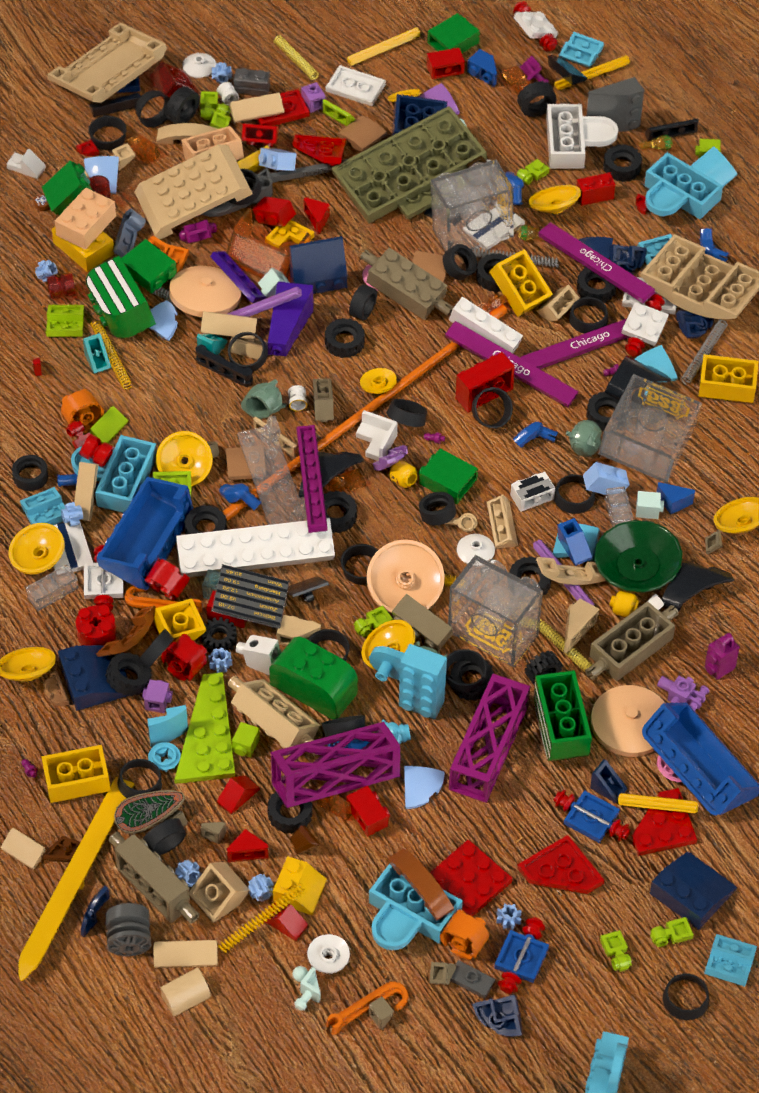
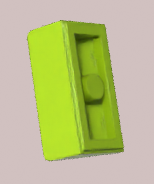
[323,99,356,126]
[90,406,128,443]

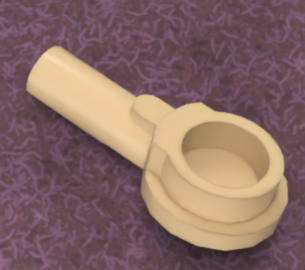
[446,513,478,532]

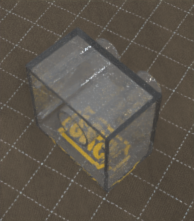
[430,159,514,256]
[598,374,702,484]
[448,555,543,667]

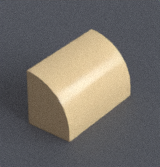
[537,285,580,321]
[160,968,211,1016]

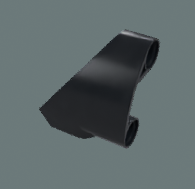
[605,355,671,400]
[299,451,364,500]
[662,560,734,612]

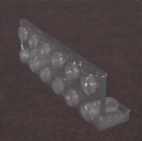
[237,416,307,525]

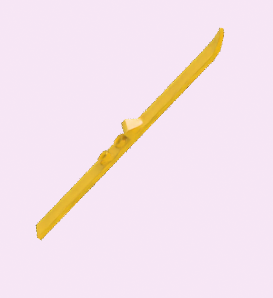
[19,777,135,981]

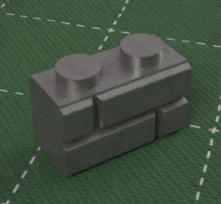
[234,68,270,96]

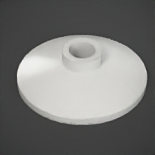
[183,53,216,78]
[457,534,495,566]
[307,934,350,973]

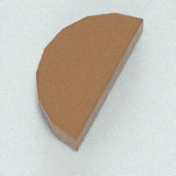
[43,670,69,706]

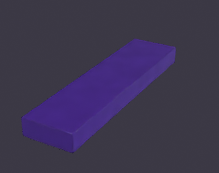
[210,251,266,303]

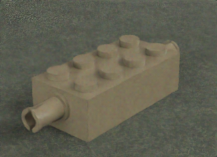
[360,247,454,321]
[585,601,679,681]
[109,832,200,924]

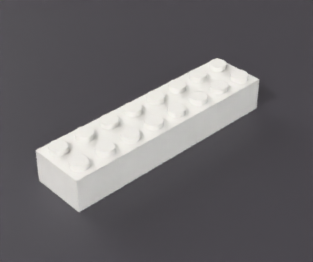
[176,518,335,577]

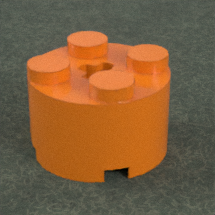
[61,389,104,433]
[440,910,489,960]

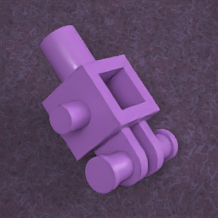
[657,676,710,711]

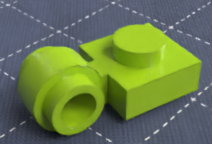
[200,91,218,120]
[210,103,231,129]
[516,159,550,185]
[354,605,393,637]
[650,917,693,947]
[600,930,632,972]

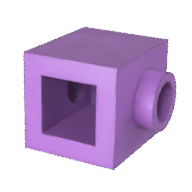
[301,82,326,113]
[143,680,173,713]

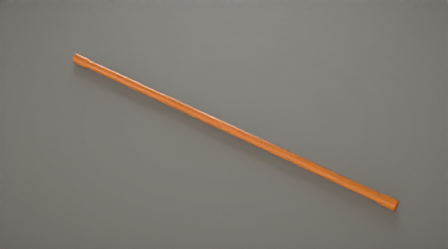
[222,304,507,522]

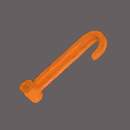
[124,586,202,614]
[326,982,408,1035]

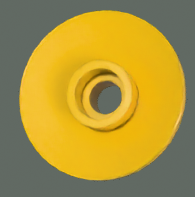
[388,89,421,102]
[360,368,397,394]

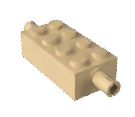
[228,676,321,756]

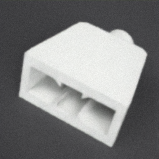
[236,635,281,676]

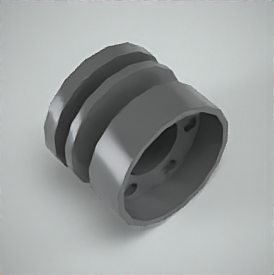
[105,903,151,956]

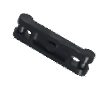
[196,345,253,387]

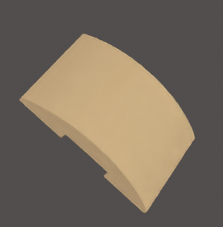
[640,234,759,319]

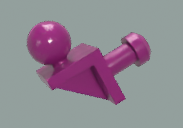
[520,56,549,83]
[179,220,217,243]

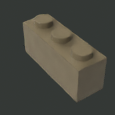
[392,594,453,651]

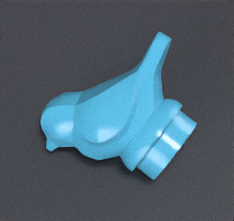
[382,719,411,744]

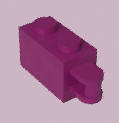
[705,633,740,680]

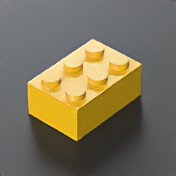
[52,227,114,272]
[489,249,553,317]
[698,354,758,403]
[41,745,111,803]

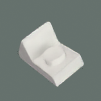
[7,149,46,179]

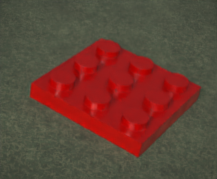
[430,839,513,917]

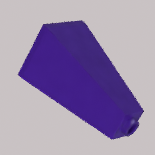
[268,281,314,356]

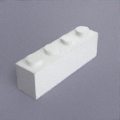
[449,297,523,354]

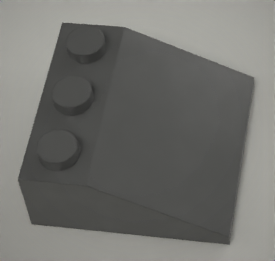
[586,77,644,132]

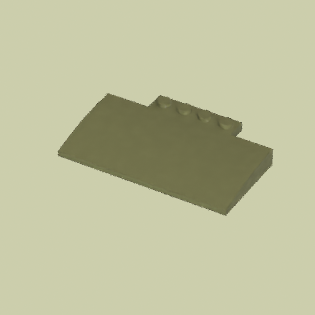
[332,106,487,224]

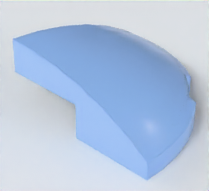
[84,156,119,194]
[149,300,178,341]
[404,766,444,809]

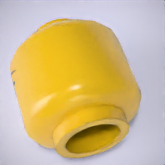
[389,461,417,488]
[609,591,639,618]

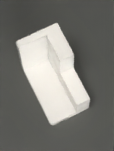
[356,411,398,461]

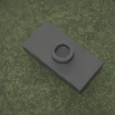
[450,960,495,999]

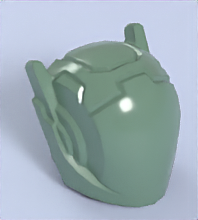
[241,379,286,419]
[565,420,602,457]

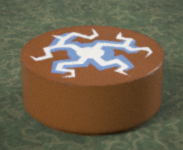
[33,194,50,211]

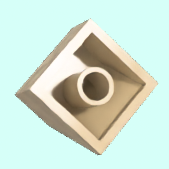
[189,862,250,922]

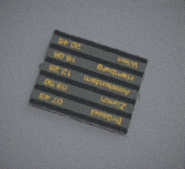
[211,564,290,629]

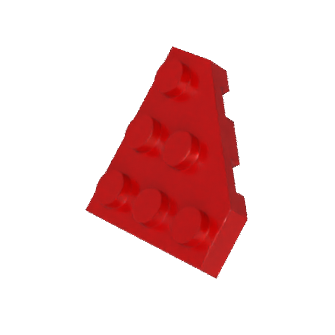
[293,134,346,166]
[632,788,697,856]
[517,835,604,894]

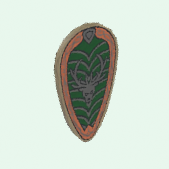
[114,790,185,834]

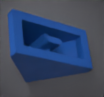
[657,482,695,515]

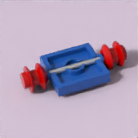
[553,789,631,843]
[494,917,549,994]

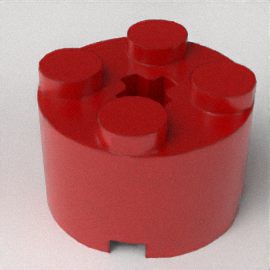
[144,558,191,601]
[76,605,116,646]
[161,634,207,681]

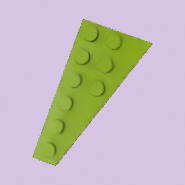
[174,672,235,784]

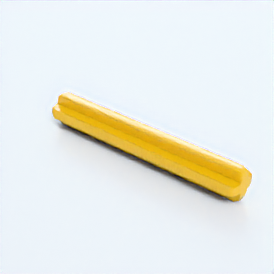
[618,793,698,813]

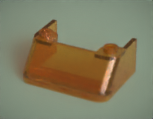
[226,208,310,281]

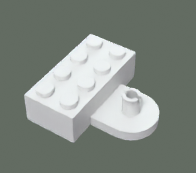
[546,104,618,169]

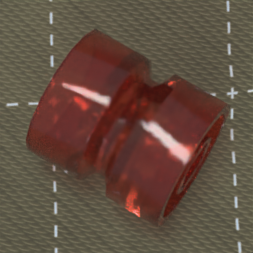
[89,175,111,199]
[46,272,76,299]

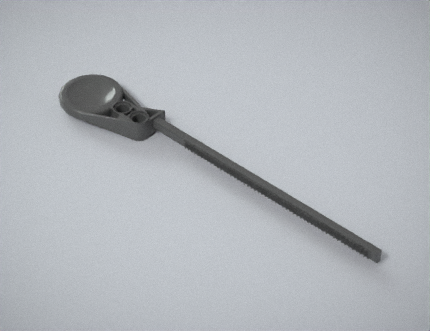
[201,159,348,217]

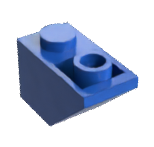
[467,49,497,87]
[557,518,592,566]

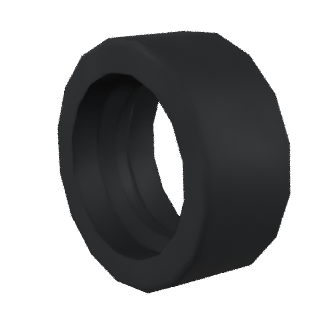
[443,244,477,280]
[349,284,377,321]
[12,455,49,491]
[418,492,456,526]

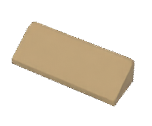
[230,93,284,123]
[201,311,257,339]
[253,416,299,458]
[74,462,99,521]
[487,495,518,549]
[153,940,218,968]

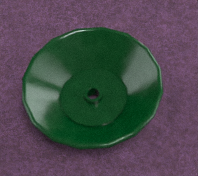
[594,520,683,593]

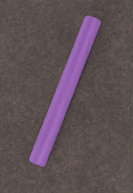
[228,287,302,317]
[533,539,595,606]

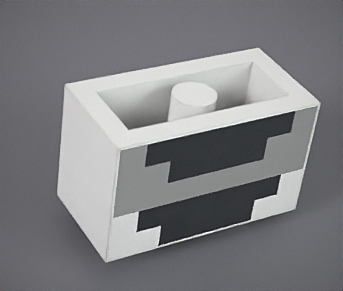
[510,472,555,512]

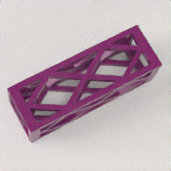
[449,674,530,803]
[271,722,400,808]

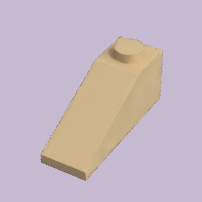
[564,599,600,653]

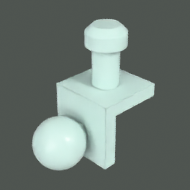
[293,966,321,1010]

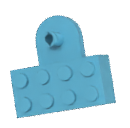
[644,152,723,219]
[71,435,157,512]
[369,644,447,719]
[369,864,463,950]
[585,1031,629,1093]

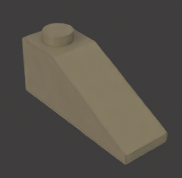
[313,378,334,422]

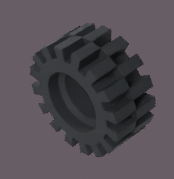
[202,617,237,653]
[524,651,563,685]

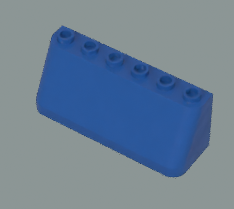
[97,477,193,590]
[642,702,759,815]

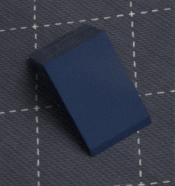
[590,759,628,803]

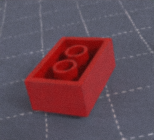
[455,352,515,412]

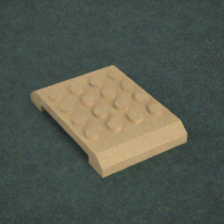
[47,23,167,103]
[134,145,252,239]

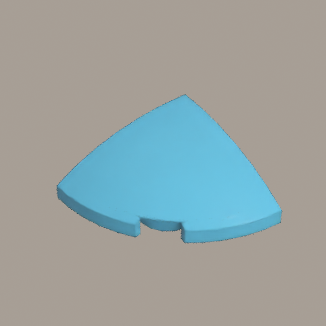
[635,345,678,382]

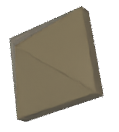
[705,530,722,554]

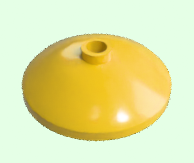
[529,185,581,214]
[156,431,213,487]
[714,497,759,534]
[9,523,65,574]
[361,620,415,670]
[0,647,56,682]

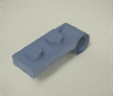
[113,208,146,258]

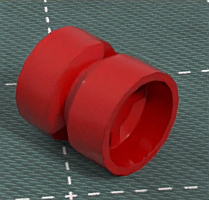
[79,434,114,468]

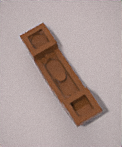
[96,606,156,657]
[387,848,454,921]

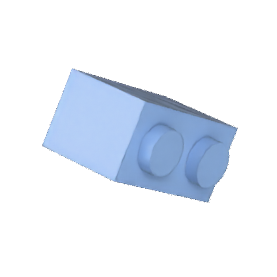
[259,148,296,171]
[583,462,630,498]

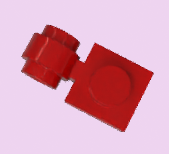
[66,421,90,449]

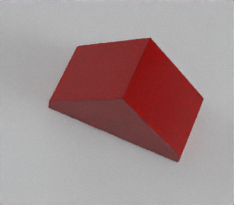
[303,197,330,234]
[217,775,260,815]
[227,829,269,862]
[263,903,308,941]

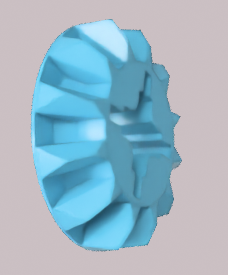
[148,742,181,772]

